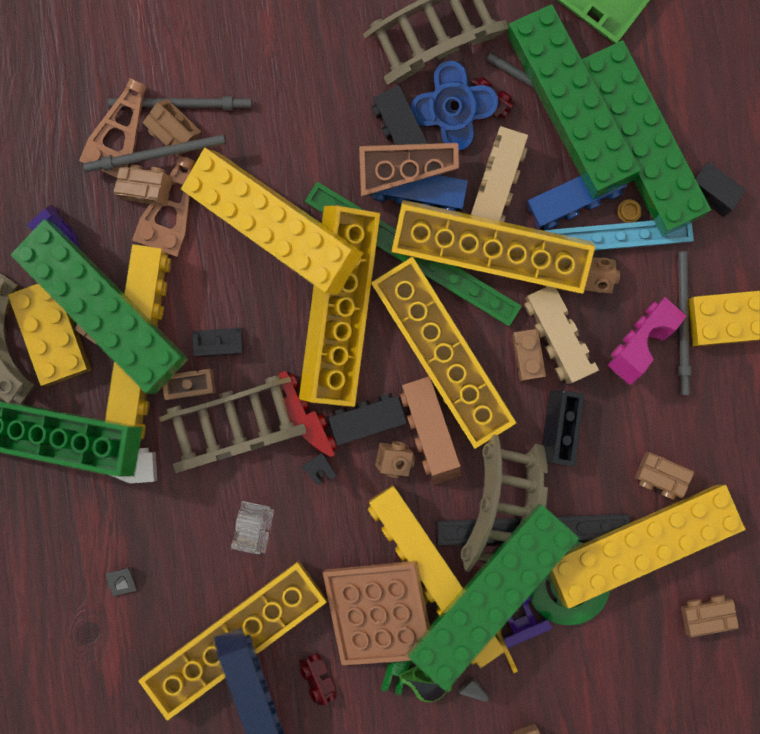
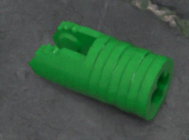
[380,661,412,696]

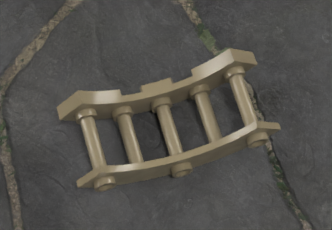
[363,0,508,85]
[0,273,36,404]
[159,375,307,473]
[461,435,548,572]

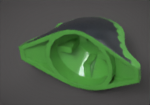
[399,666,452,703]

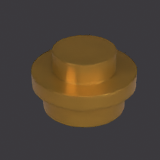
[617,199,642,223]

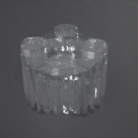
[231,501,274,555]

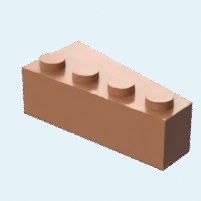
[359,143,459,197]
[400,377,461,485]

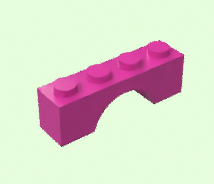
[608,297,687,385]

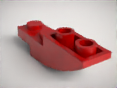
[277,371,338,457]

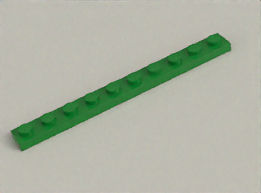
[305,182,522,327]

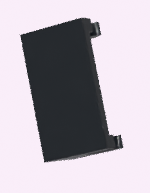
[695,162,746,217]
[193,327,244,357]
[301,453,338,484]

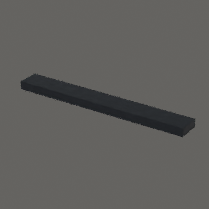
[437,514,630,545]

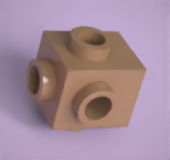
[584,257,620,293]
[375,441,415,478]

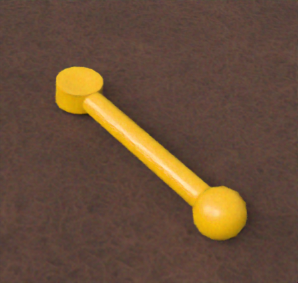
[496,629,518,673]

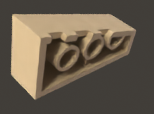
[471,126,528,222]
[524,286,599,384]

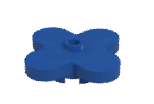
[410,60,499,150]

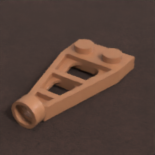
[79,78,147,178]
[132,156,196,257]

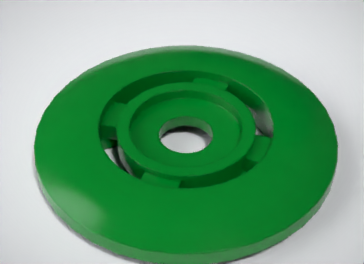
[530,541,610,625]

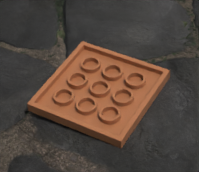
[323,561,430,665]

